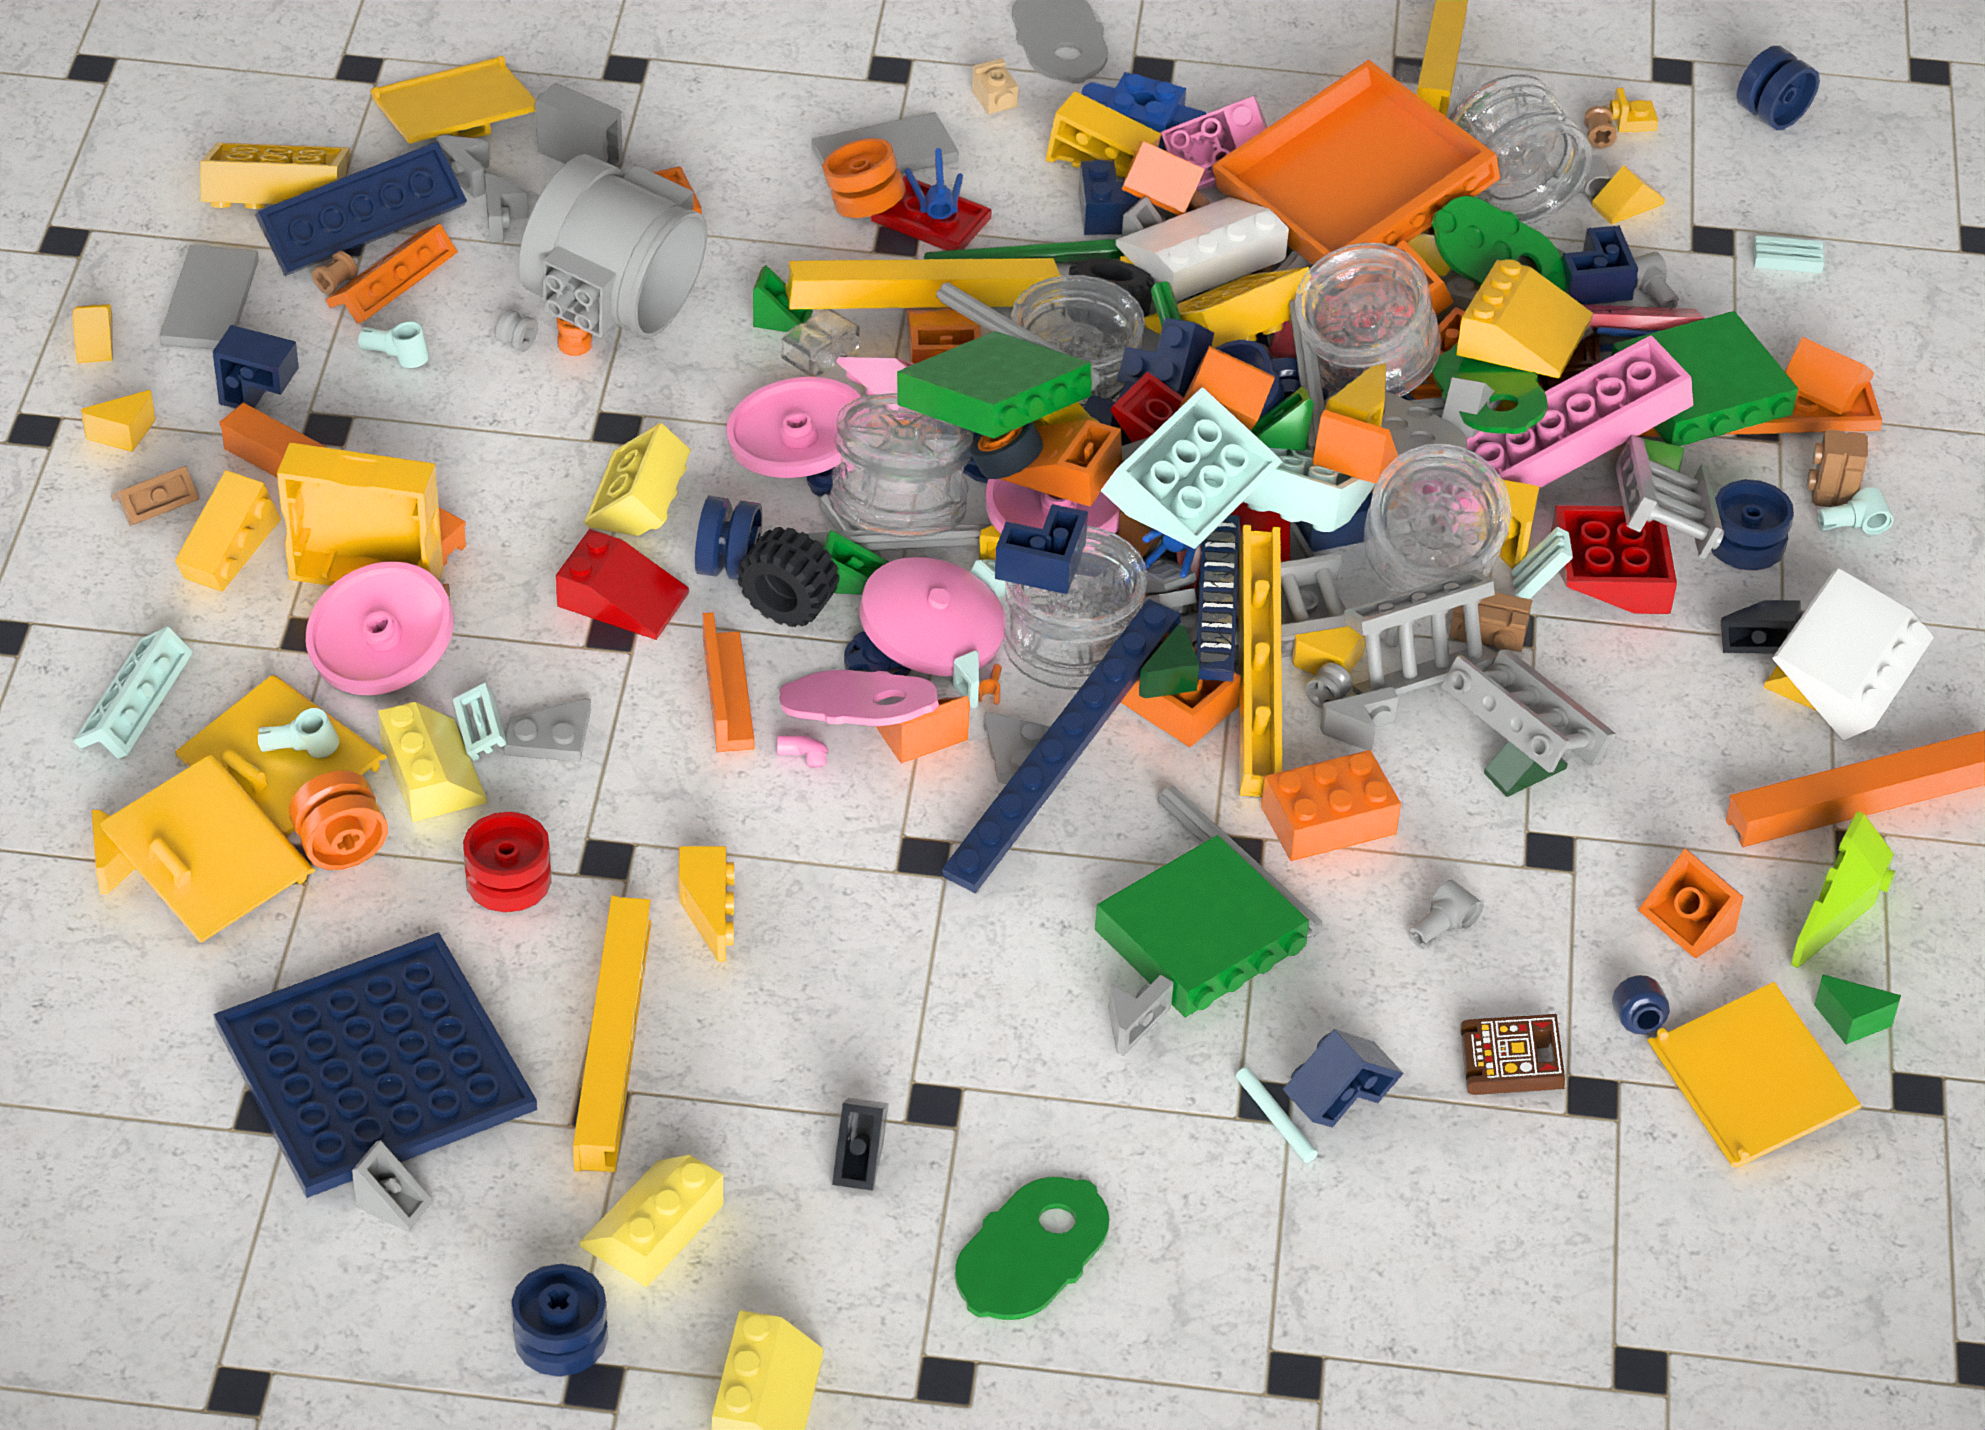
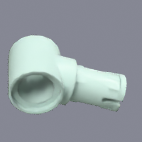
[358,321,429,368]
[1817,487,1894,535]
[258,708,339,758]

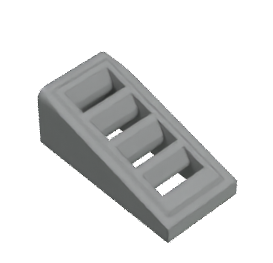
[1127,556,1197,593]

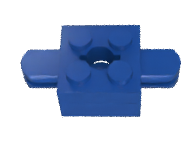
[1081,72,1206,151]

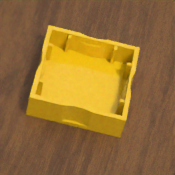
[277,443,443,586]

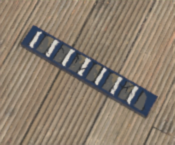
[1196,515,1240,682]

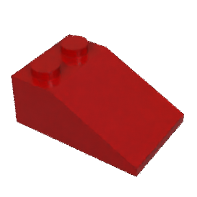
[1110,372,1183,443]
[556,528,689,640]

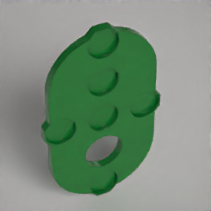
[1432,196,1567,293]
[1433,344,1548,435]
[955,1177,1109,1320]

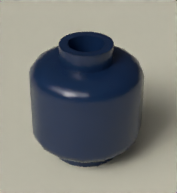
[1612,975,1670,1035]

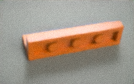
[325,223,458,324]
[702,612,754,752]

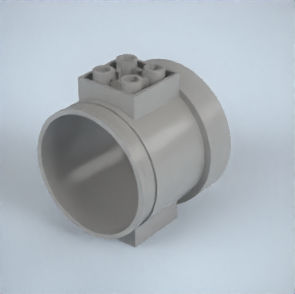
[519,154,708,338]

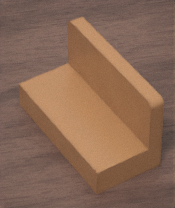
[110,466,199,526]

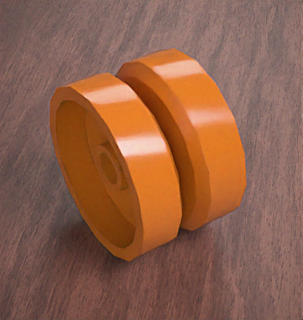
[822,138,906,218]
[289,771,388,870]

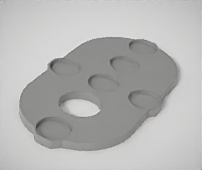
[1012,0,1108,83]
[1325,389,1468,466]

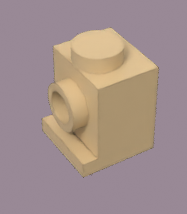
[972,58,1019,114]

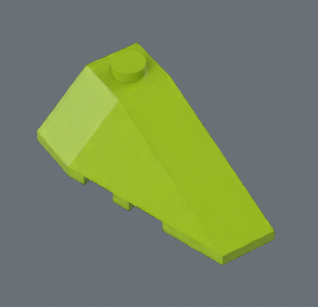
[1791,811,1896,968]

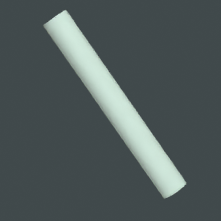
[1236,1067,1317,1163]

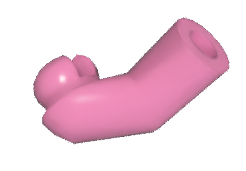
[777,736,829,767]

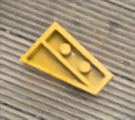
[1045,91,1161,178]
[175,470,281,592]

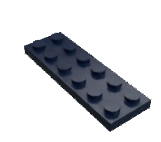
[255,141,467,276]

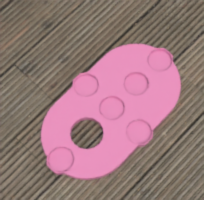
[779,670,939,726]

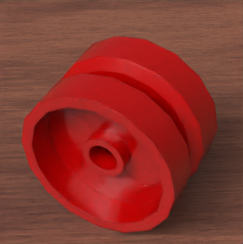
[463,811,552,913]

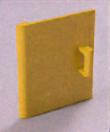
[370,55,536,144]
[175,675,387,837]
[100,755,315,943]
[1647,982,1861,1167]

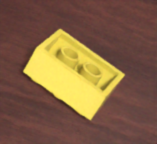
[584,423,691,536]
[378,702,487,822]
[580,1155,723,1287]
[712,1310,824,1430]

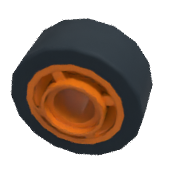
[970,422,1043,479]

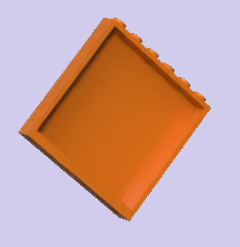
[1212,59,1501,288]

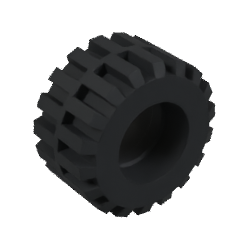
[1063,258,1154,331]
[737,527,840,627]

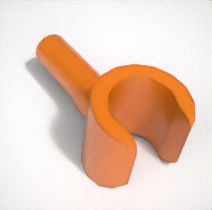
[978,664,1002,705]

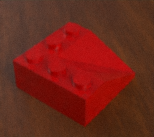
[1551,505,1677,614]

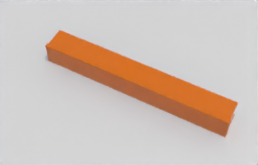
[219,402,466,567]
[1726,730,1985,847]

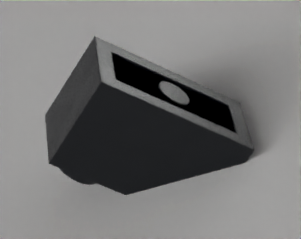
[1721,600,1802,654]
[832,1098,889,1191]

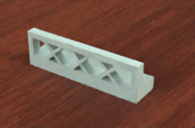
[73,626,193,759]

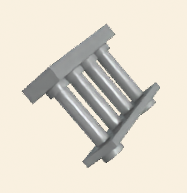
[1615,435,1724,559]
[1196,553,1348,666]
[1344,570,1498,695]
[1441,649,1616,773]

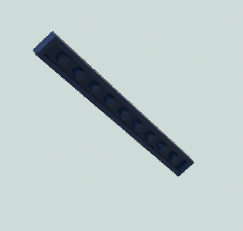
[942,599,1181,894]

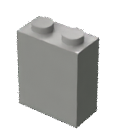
[535,83,623,168]

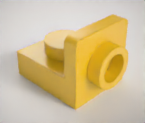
[1609,87,1658,132]

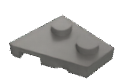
[504,698,591,762]
[983,712,1051,784]

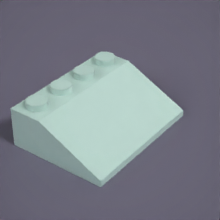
[1101,387,1283,549]
[1243,441,1376,532]

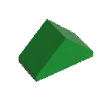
[753,265,813,335]
[1251,386,1314,451]
[823,530,889,595]
[1814,974,1901,1045]

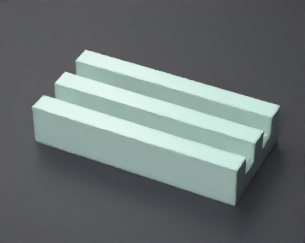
[1754,235,1824,273]
[1511,527,1573,599]
[452,682,507,761]

